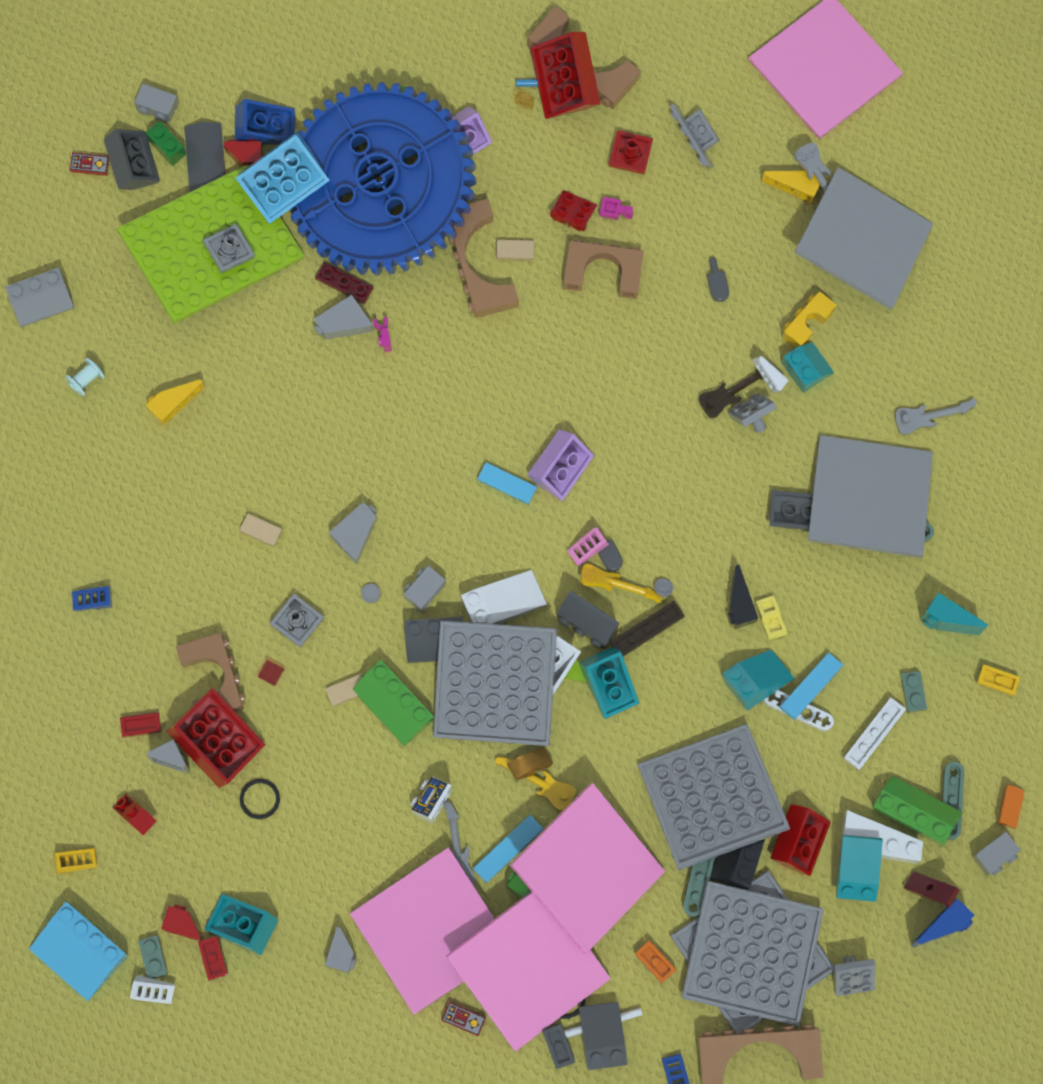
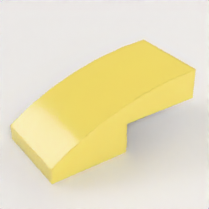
[756,595,787,640]

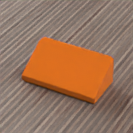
[997,784,1024,829]

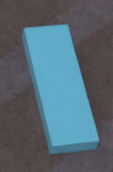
[477,463,537,505]

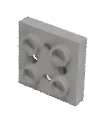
[203,224,255,274]
[728,393,777,433]
[270,594,324,648]
[834,955,876,996]

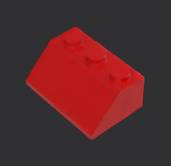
[770,804,831,876]

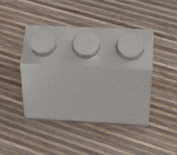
[5,268,74,327]

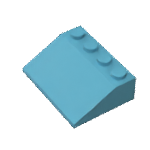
[236,131,330,224]
[29,901,129,1001]

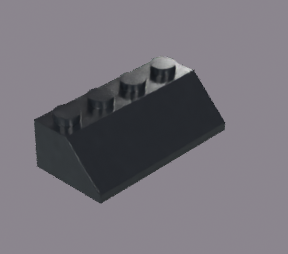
[710,839,765,890]

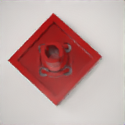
[609,130,653,175]

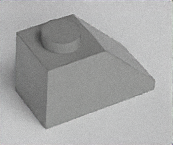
[325,927,357,974]

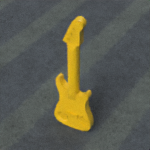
[580,564,663,603]
[495,757,576,811]

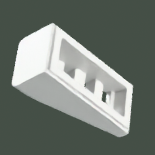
[752,356,788,393]
[130,975,175,1004]

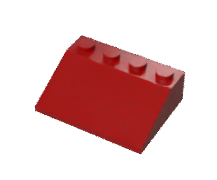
[531,32,601,119]
[166,688,265,788]

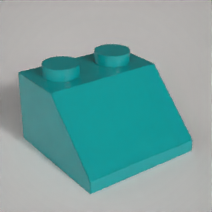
[782,342,834,393]

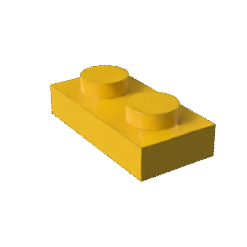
[976,664,1020,696]

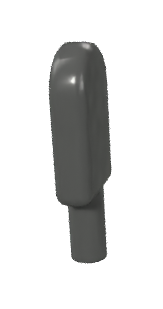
[707,258,729,302]
[596,529,623,572]

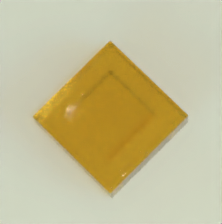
[515,92,535,111]

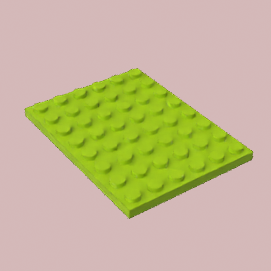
[117,164,304,324]

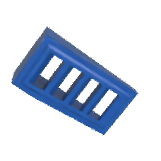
[72,586,112,611]
[662,1054,690,1084]

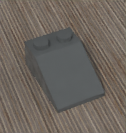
[579,1002,628,1070]

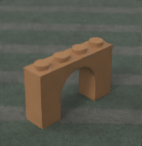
[563,240,644,299]
[176,633,246,712]

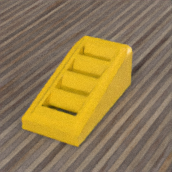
[54,848,97,874]

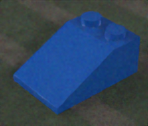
[235,99,295,144]
[911,899,975,948]

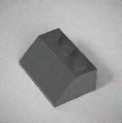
[103,129,160,190]
[557,590,619,649]
[404,617,463,663]

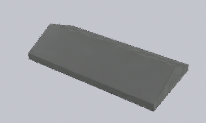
[184,122,226,193]
[769,490,813,530]

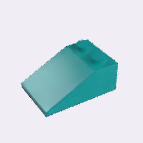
[920,593,988,635]
[579,647,640,719]
[722,650,794,711]
[835,835,883,902]
[204,894,279,956]

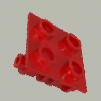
[550,190,597,232]

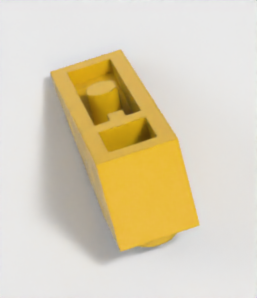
[762,171,821,204]
[146,379,204,426]

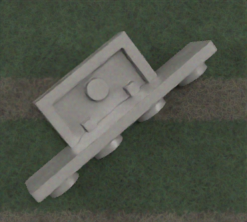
[670,103,720,168]

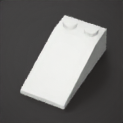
[461,570,547,624]

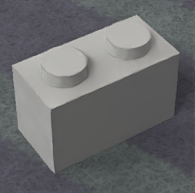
[134,84,179,122]
[403,565,446,613]
[972,832,1021,876]

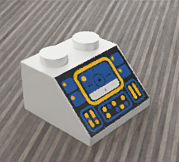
[410,776,452,824]

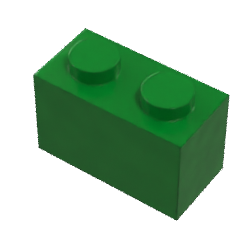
[145,121,186,166]

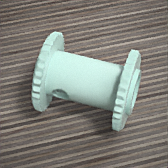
[65,358,104,396]

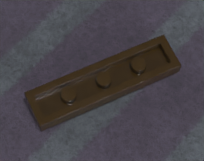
[610,601,685,657]

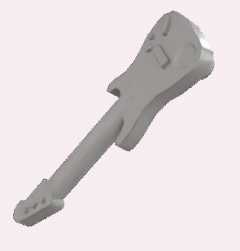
[794,143,831,192]
[895,399,977,435]
[444,802,475,885]

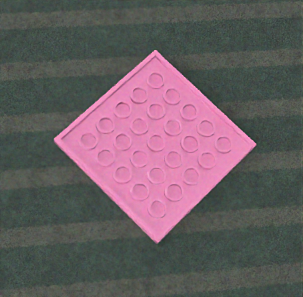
[748,0,903,140]
[509,783,665,954]
[350,847,495,1015]
[446,891,611,1052]

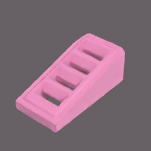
[567,527,609,566]

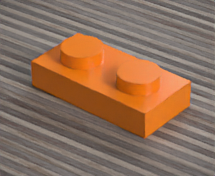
[634,940,676,984]

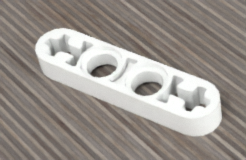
[763,690,834,732]

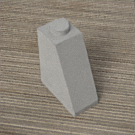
[313,295,373,340]
[329,502,377,564]

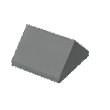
[147,740,190,774]

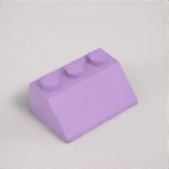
[452,106,492,154]
[527,429,594,501]

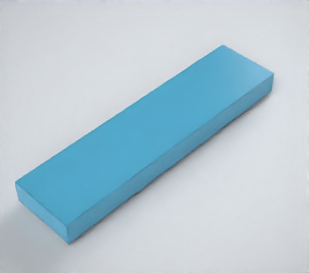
[780,653,843,721]
[473,815,544,884]

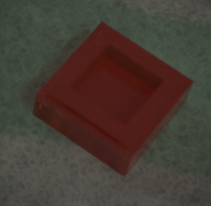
[258,660,284,686]

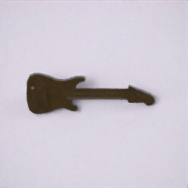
[699,362,772,419]

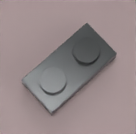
[542,1024,575,1070]

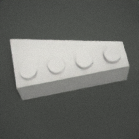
[839,810,923,864]

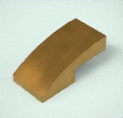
[507,747,553,781]

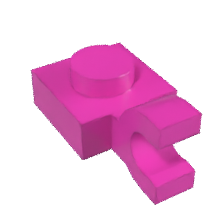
[600,197,633,220]
[373,317,392,352]

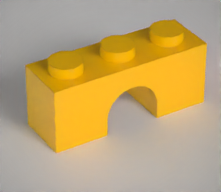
[782,291,837,348]

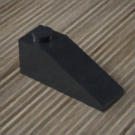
[727,565,758,629]

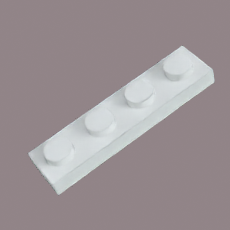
[843,697,906,771]

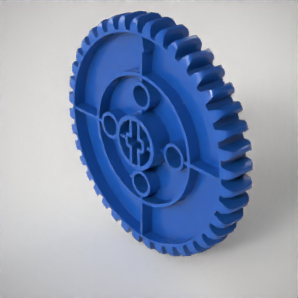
[290,82,477,276]

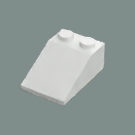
[553,636,581,696]

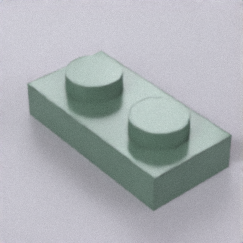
[900,671,927,713]
[138,935,168,979]

